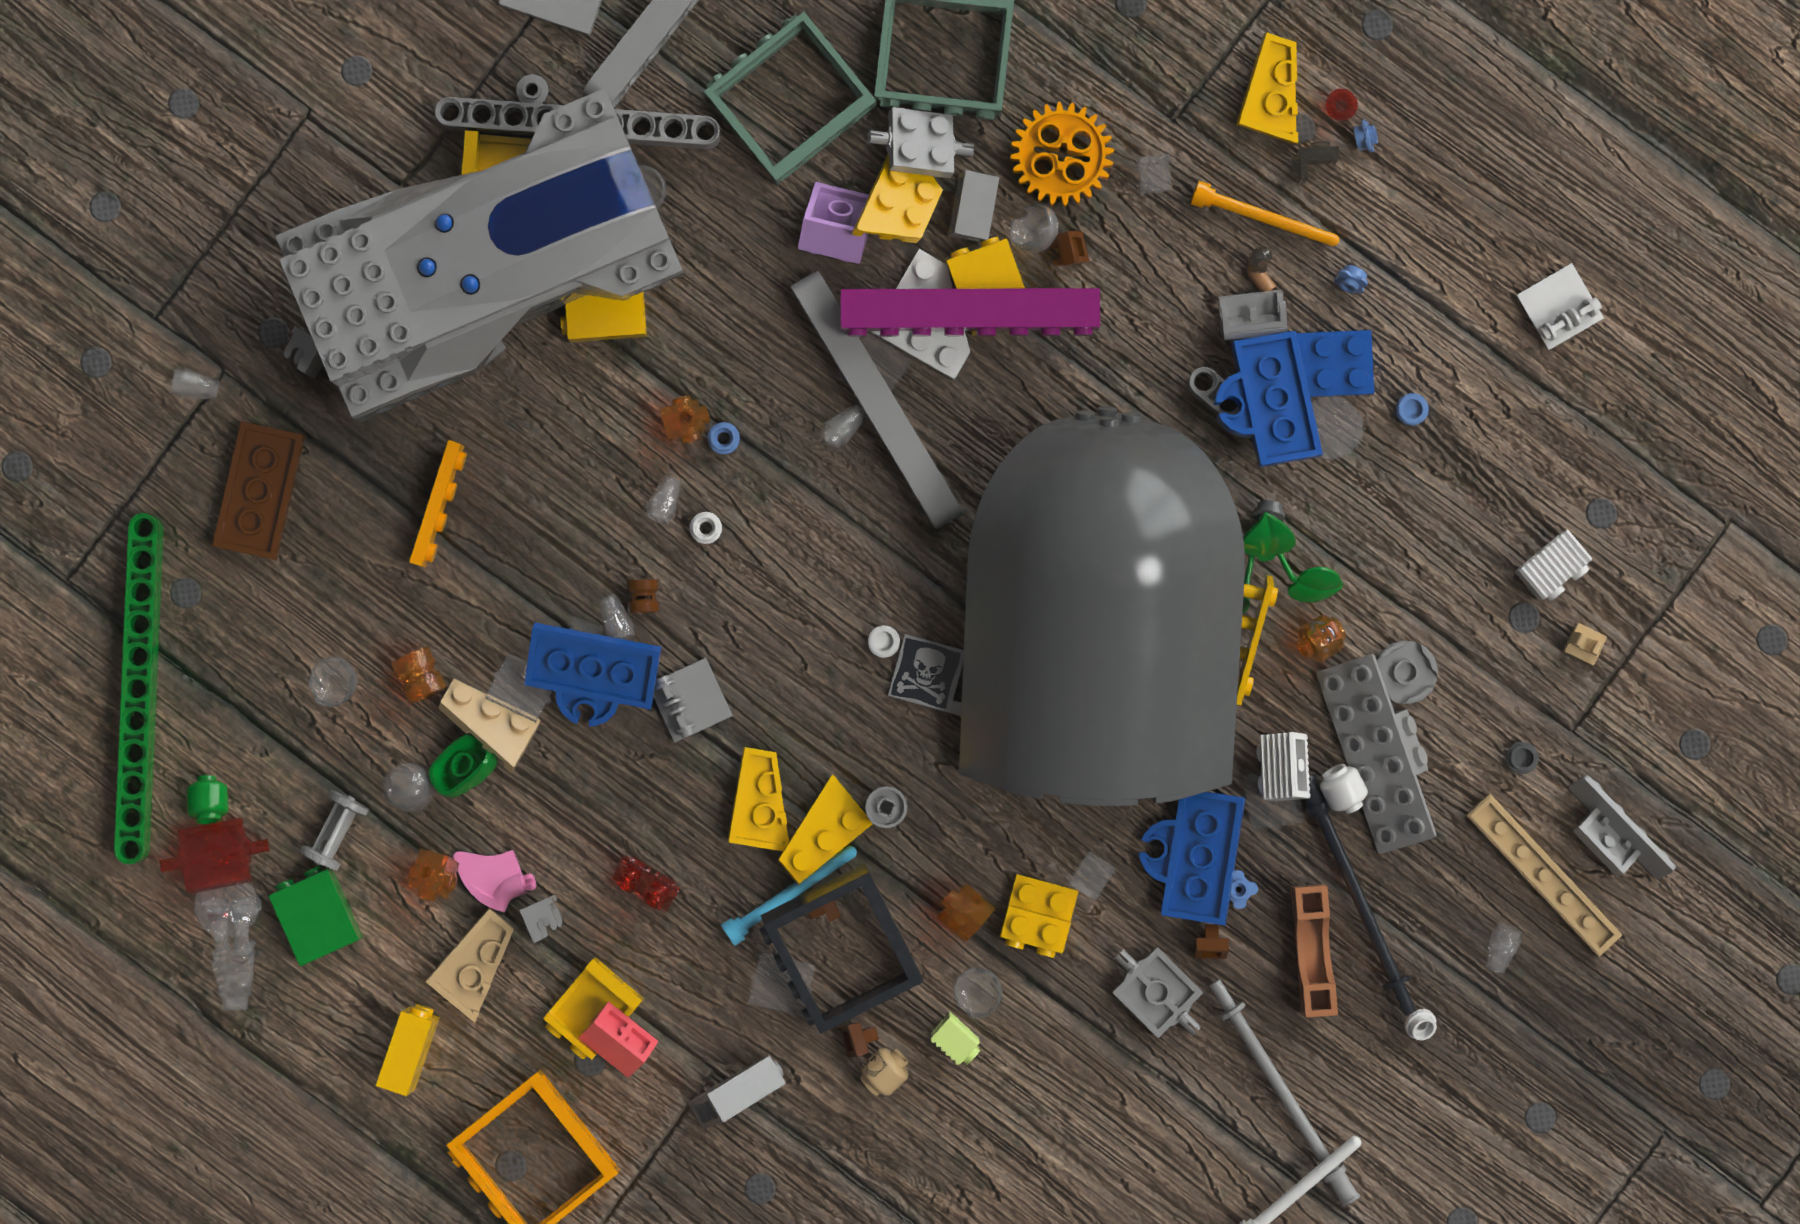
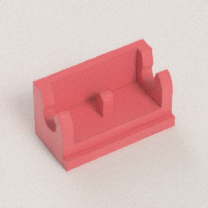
[578,1001,658,1078]

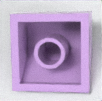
[798,182,869,264]

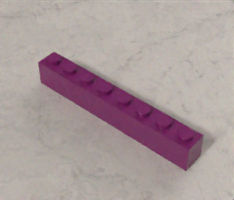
[841,288,1100,337]

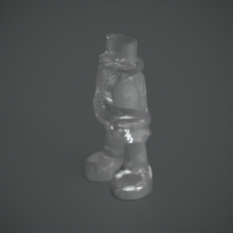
[201,897,262,1010]

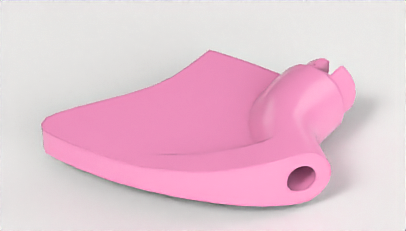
[453,850,536,912]

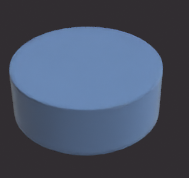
[1395,393,1429,426]

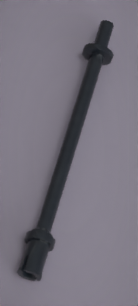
[1305,774,1416,1016]

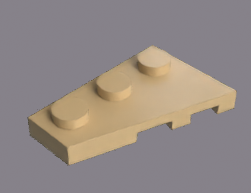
[438,679,540,774]
[426,907,514,1023]

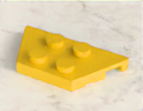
[852,154,943,243]

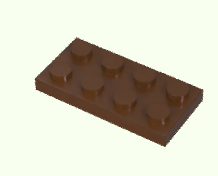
[212,421,305,561]

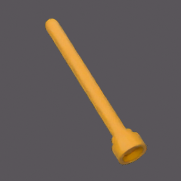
[1190,180,1339,246]

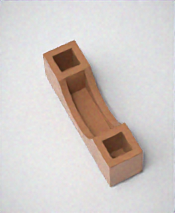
[1291,884,1338,1018]

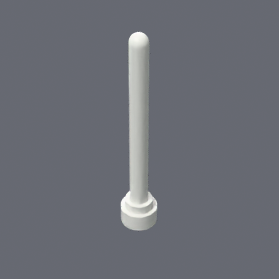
[1239,1136,1361,1224]

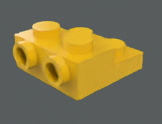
[1000,874,1079,958]

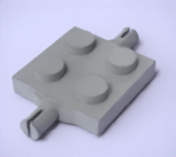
[867,107,974,178]
[1112,947,1203,1038]

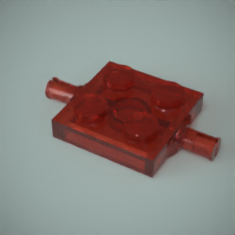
[159,818,270,894]

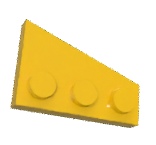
[1236,32,1298,145]
[727,747,789,851]

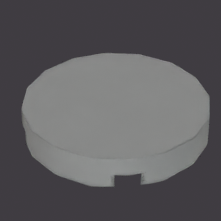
[1376,640,1438,704]

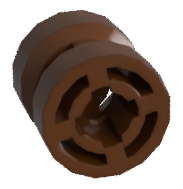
[626,579,659,613]

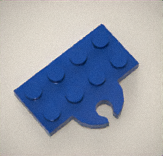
[1213,331,1323,468]
[524,622,661,727]
[1139,792,1246,926]

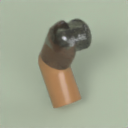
[1247,246,1276,292]

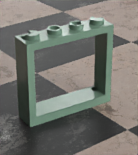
[874,0,1014,120]
[704,12,876,185]

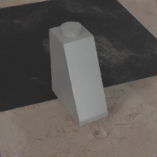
[687,1056,786,1130]

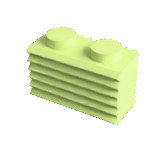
[931,1012,980,1065]

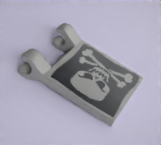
[888,634,964,716]

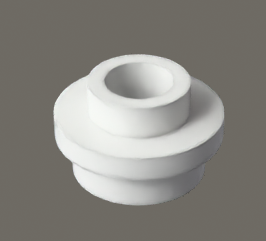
[690,512,722,544]
[1405,1009,1437,1040]

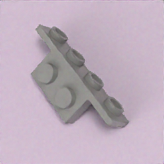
[1569,775,1676,880]

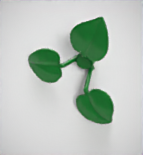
[1242,512,1344,614]

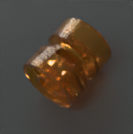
[391,646,447,704]

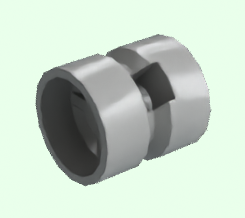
[865,786,907,828]

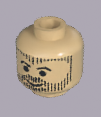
[860,1048,909,1096]

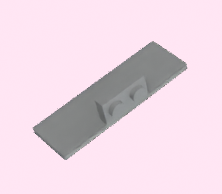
[1317,654,1437,854]

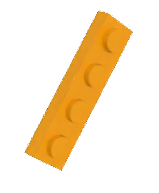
[409,440,467,568]

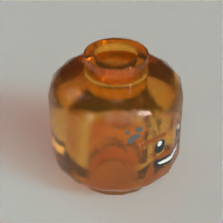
[1296,615,1346,662]

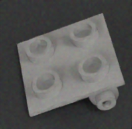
[654,658,733,743]

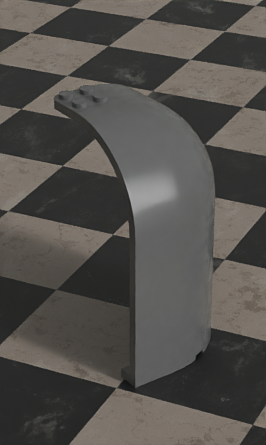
[959,406,1245,806]

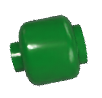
[186,775,229,825]

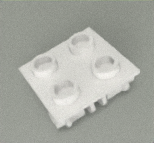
[1516,263,1604,350]

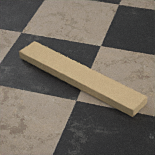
[1465,794,1622,957]

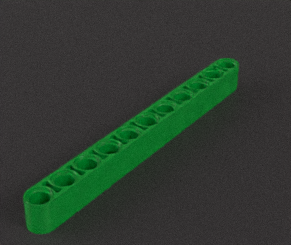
[114,513,164,864]

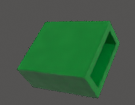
[269,865,363,966]

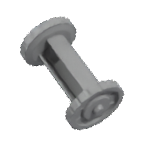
[299,790,369,871]

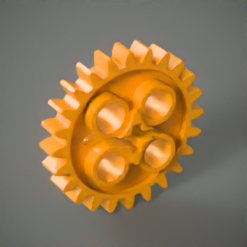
[1010,102,1114,207]

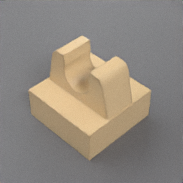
[1563,623,1607,666]

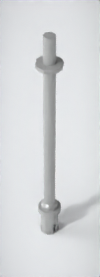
[1209,979,1360,1206]

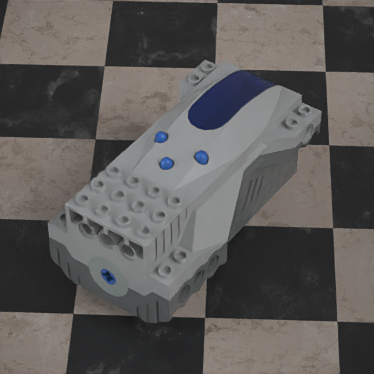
[275,88,685,423]

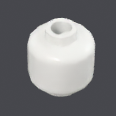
[1320,764,1368,814]

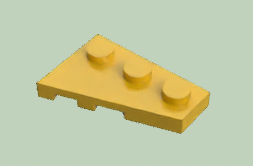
[778,774,873,885]

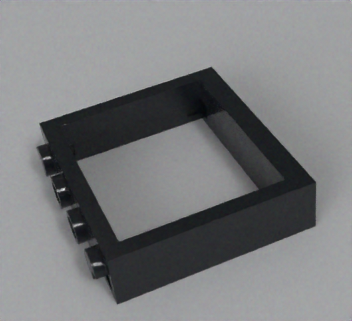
[759,863,924,1034]

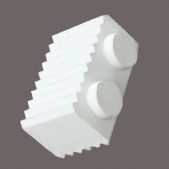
[1514,529,1592,601]
[1256,732,1310,801]

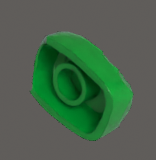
[429,734,499,799]

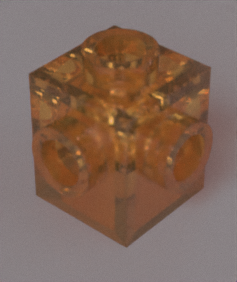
[660,395,711,444]
[408,849,460,902]
[937,883,996,943]

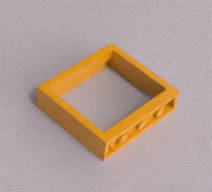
[446,1069,621,1224]

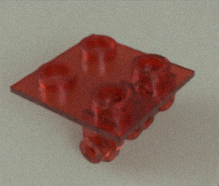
[612,856,680,912]

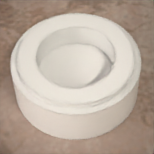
[868,625,900,658]

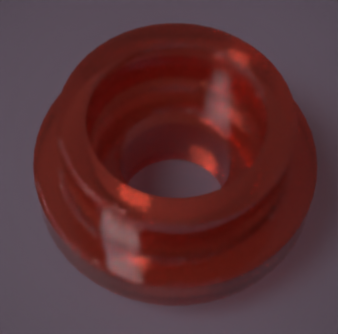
[1325,89,1358,121]

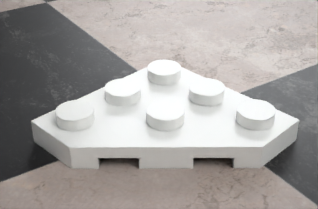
[871,249,970,380]

